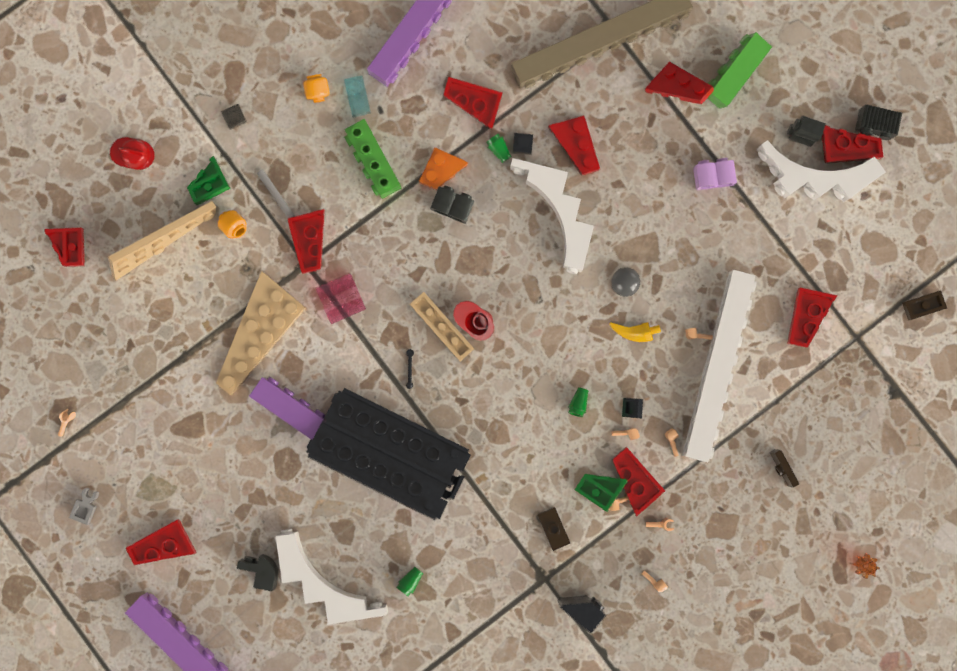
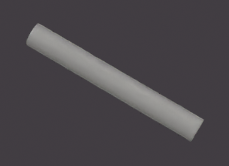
[257,169,295,218]

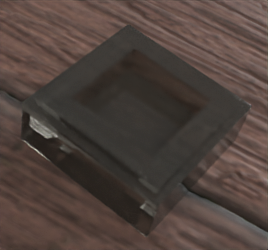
[221,104,247,130]

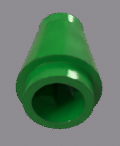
[486,134,511,163]
[568,387,589,417]
[396,566,423,597]

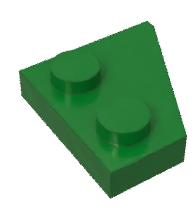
[187,156,231,206]
[574,474,628,512]

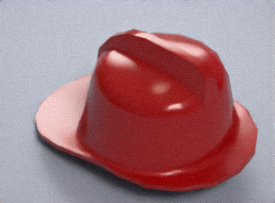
[110,137,155,170]
[453,301,494,341]

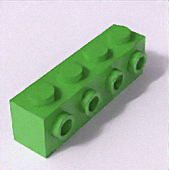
[708,32,772,109]
[344,119,402,199]

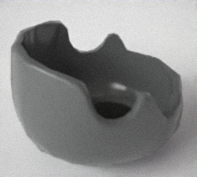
[611,267,641,297]

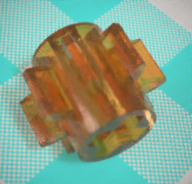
[852,553,880,579]

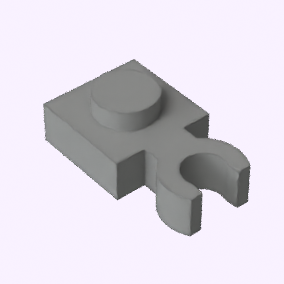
[69,488,99,525]

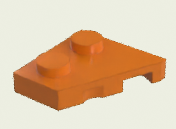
[419,148,468,190]

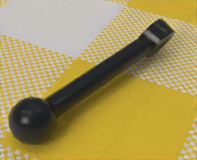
[406,349,414,389]

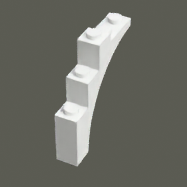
[757,140,886,202]

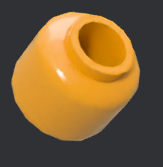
[303,74,330,103]
[218,210,247,239]

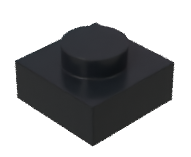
[513,133,533,155]
[622,398,643,419]

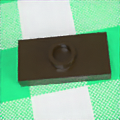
[769,449,799,488]
[537,507,571,551]

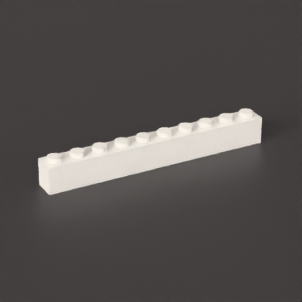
[682,270,757,462]

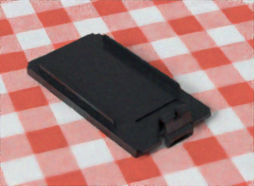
[306,388,471,521]

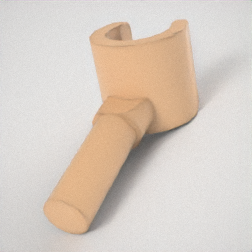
[685,328,713,340]
[58,409,76,436]
[612,428,640,440]
[665,428,679,457]
[609,496,629,511]
[646,518,674,531]
[642,571,667,592]

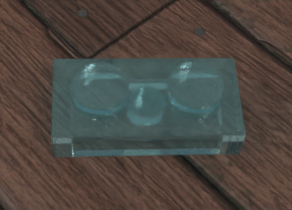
[344,75,371,117]

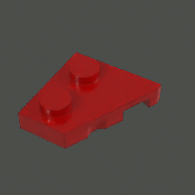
[44,227,85,267]

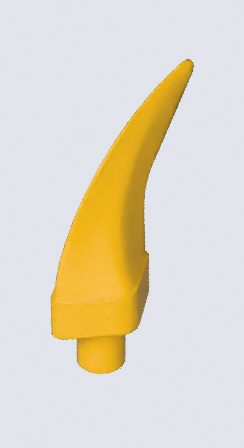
[609,322,661,342]

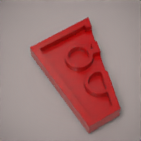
[645,61,714,105]
[443,77,503,130]
[548,115,600,176]
[822,125,884,163]
[287,209,325,274]
[787,287,838,348]
[612,447,665,517]
[125,519,197,565]

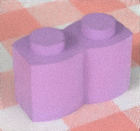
[693,158,737,190]

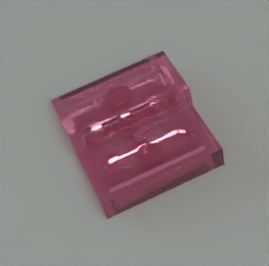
[315,272,366,324]

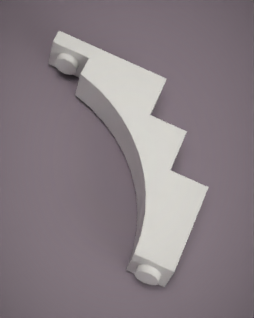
[510,158,594,274]
[276,529,388,625]

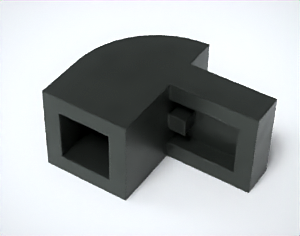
[237,554,278,591]

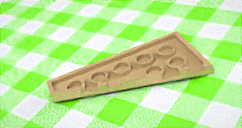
[108,201,216,280]
[216,271,306,395]

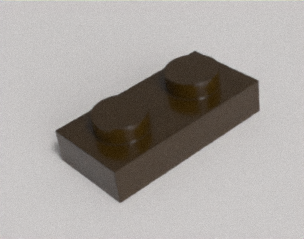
[902,290,947,321]

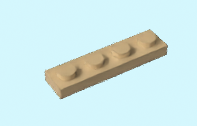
[410,292,474,362]

